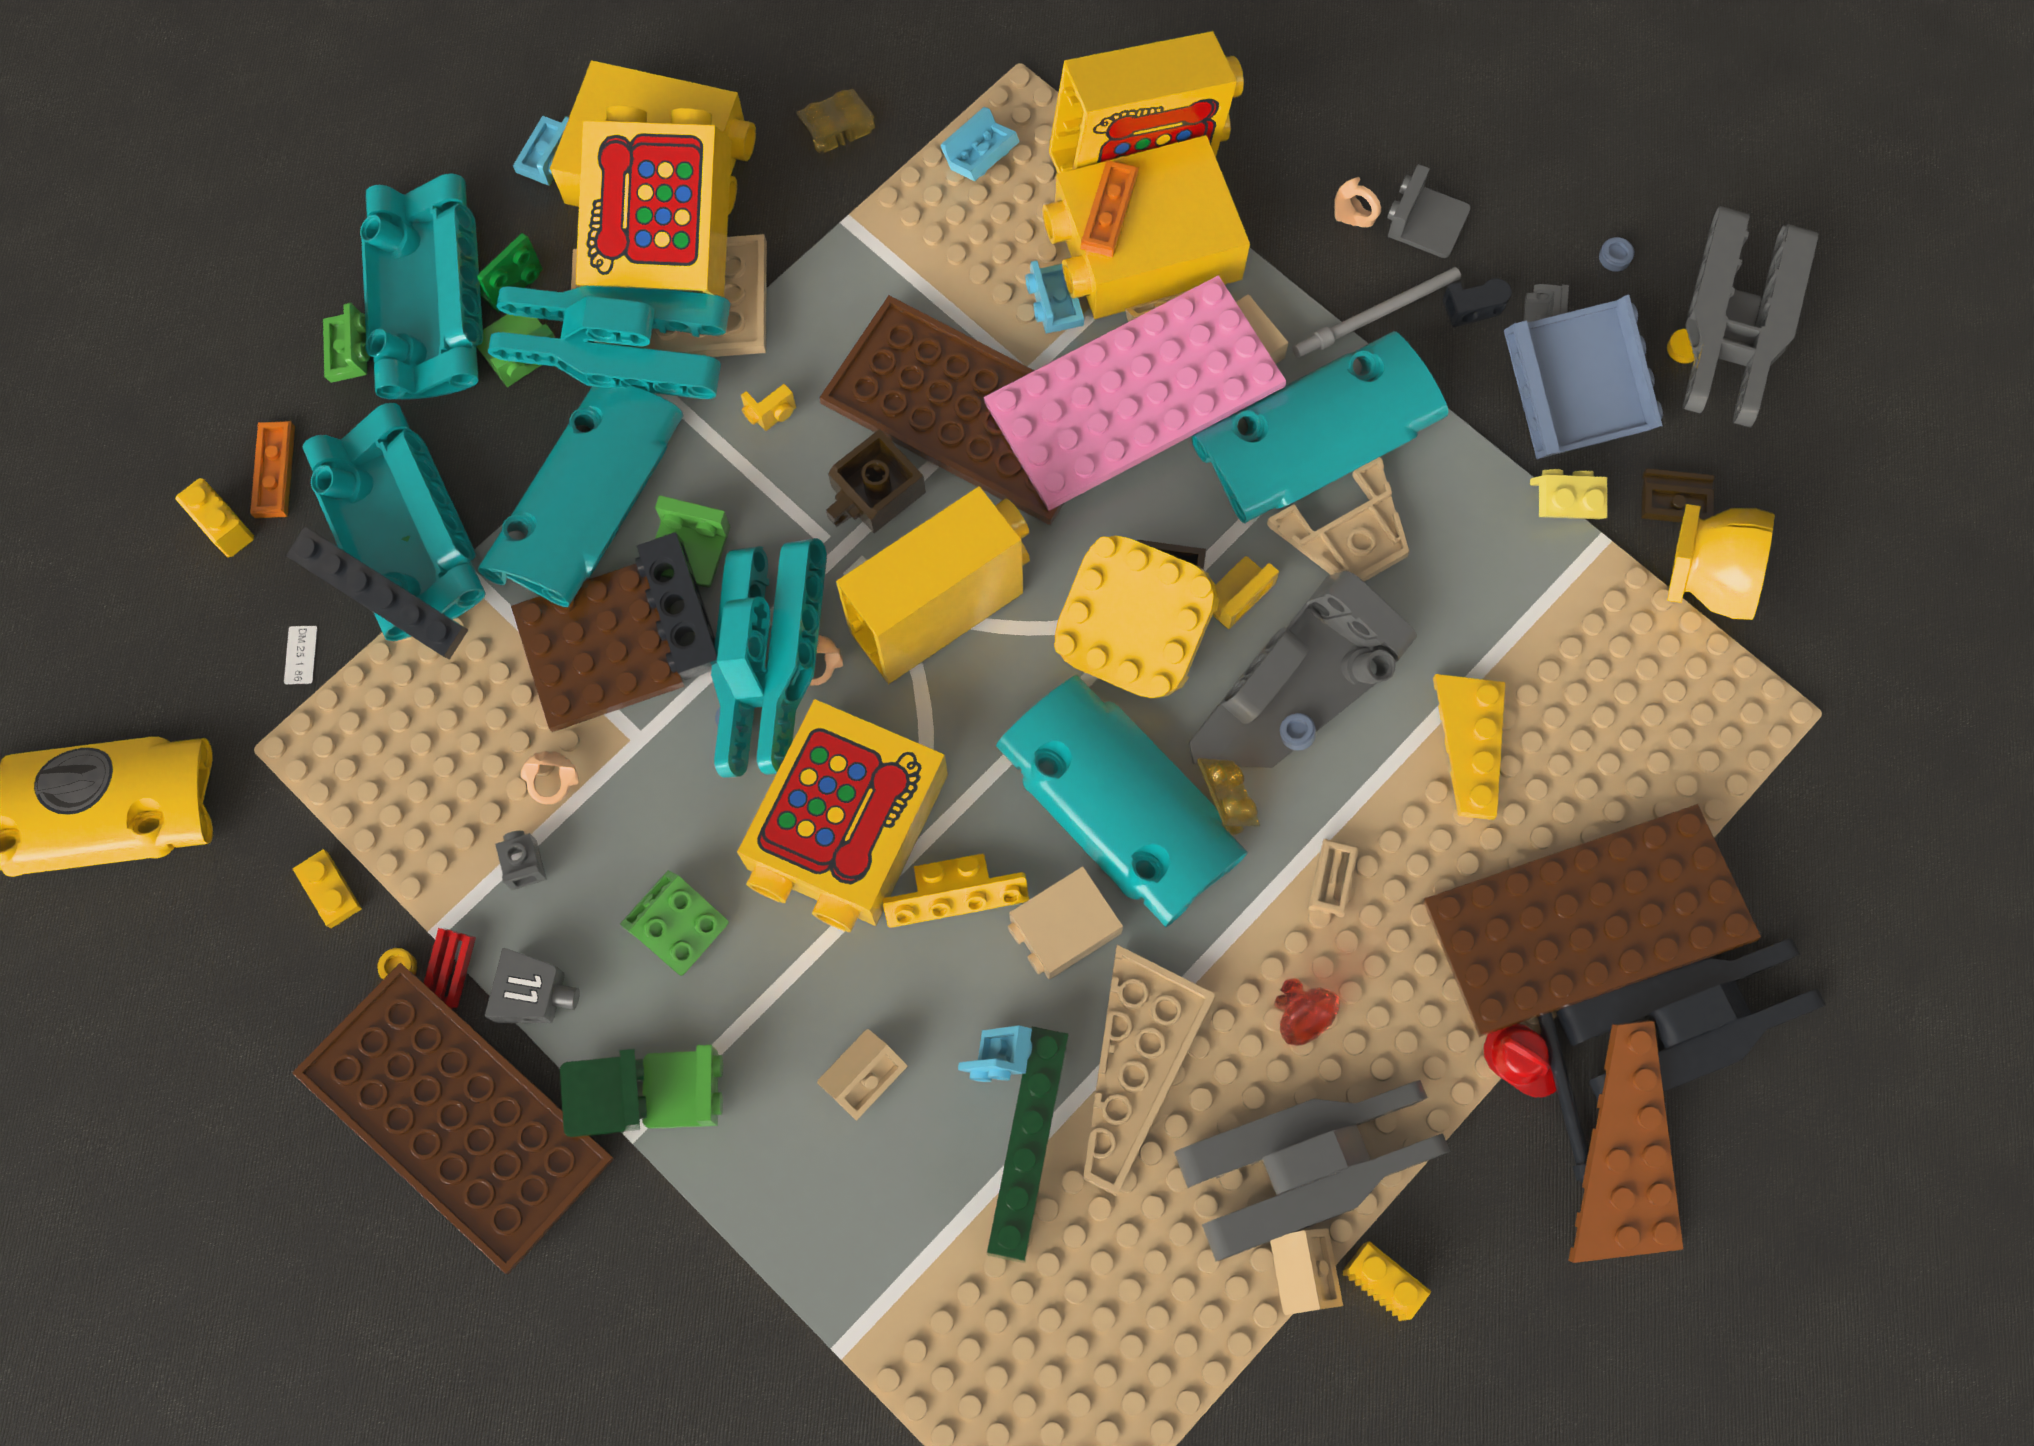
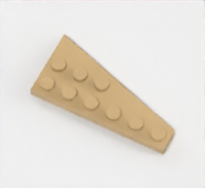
[1083,945,1216,1196]

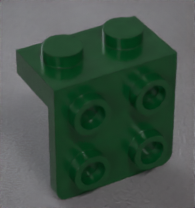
[560,1049,647,1137]

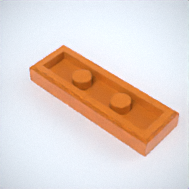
[1080,160,1139,257]
[250,421,295,518]

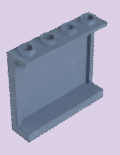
[1504,295,1663,459]

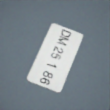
[284,626,317,684]

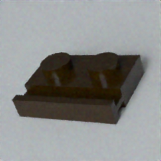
[1641,468,1714,523]

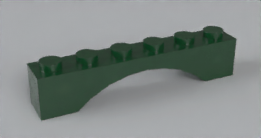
[987,1026,1069,1263]

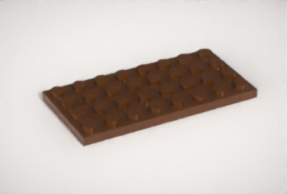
[819,295,1064,526]
[1424,804,1761,1037]
[292,963,614,1275]

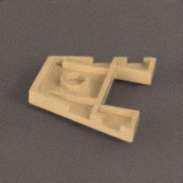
[1267,457,1410,582]

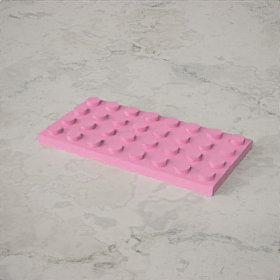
[984,275,1286,511]

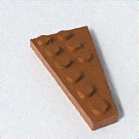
[1568,1020,1683,1263]

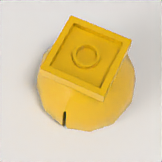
[1667,504,1775,620]

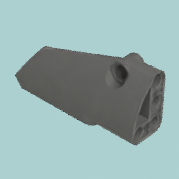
[1189,571,1417,768]

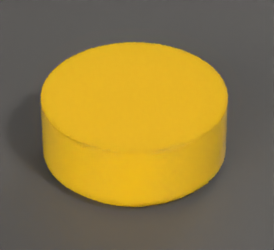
[1667,329,1695,364]
[377,948,417,979]

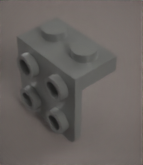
[1387,164,1470,258]

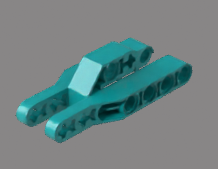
[488,286,731,399]
[711,538,827,778]

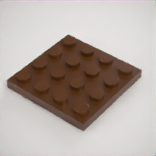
[511,563,685,732]

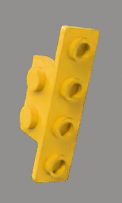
[883,853,1029,928]

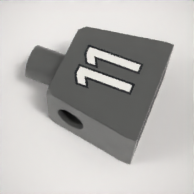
[485,948,580,1023]

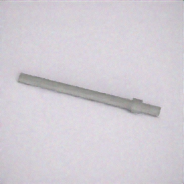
[1292,267,1461,358]

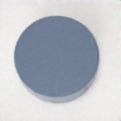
[1599,237,1634,272]
[1280,713,1316,750]

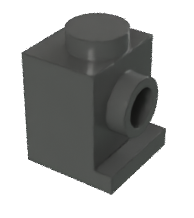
[495,830,547,890]

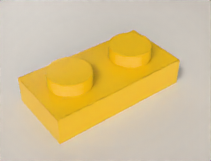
[292,849,362,928]

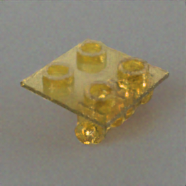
[796,88,875,153]
[1197,758,1260,835]

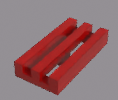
[424,928,476,1008]

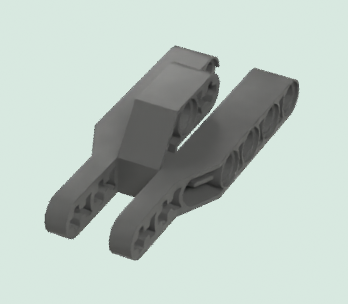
[1683,206,1819,428]
[1174,1080,1451,1262]

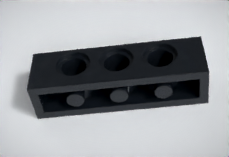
[635,532,717,680]

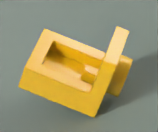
[741,384,796,431]

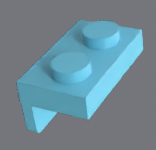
[941,107,1020,181]
[513,116,569,186]
[1025,260,1084,334]
[958,1025,1032,1082]

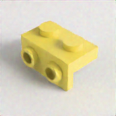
[1530,469,1607,519]

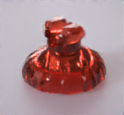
[1275,978,1340,1046]

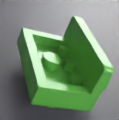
[323,303,370,383]

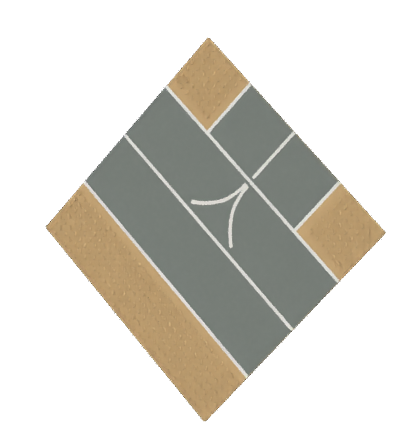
[254,63,1822,1446]

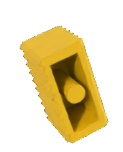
[175,478,254,558]
[1343,1241,1431,1321]

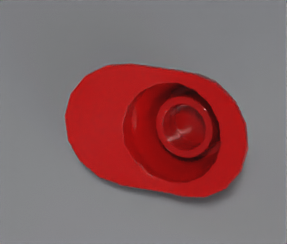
[1483,1023,1556,1097]

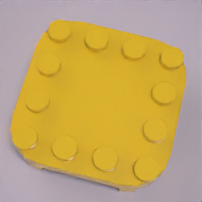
[1054,535,1219,698]

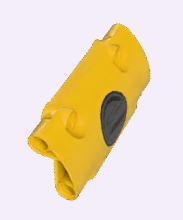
[0,737,213,877]

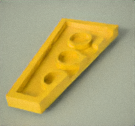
[1433,674,1505,820]

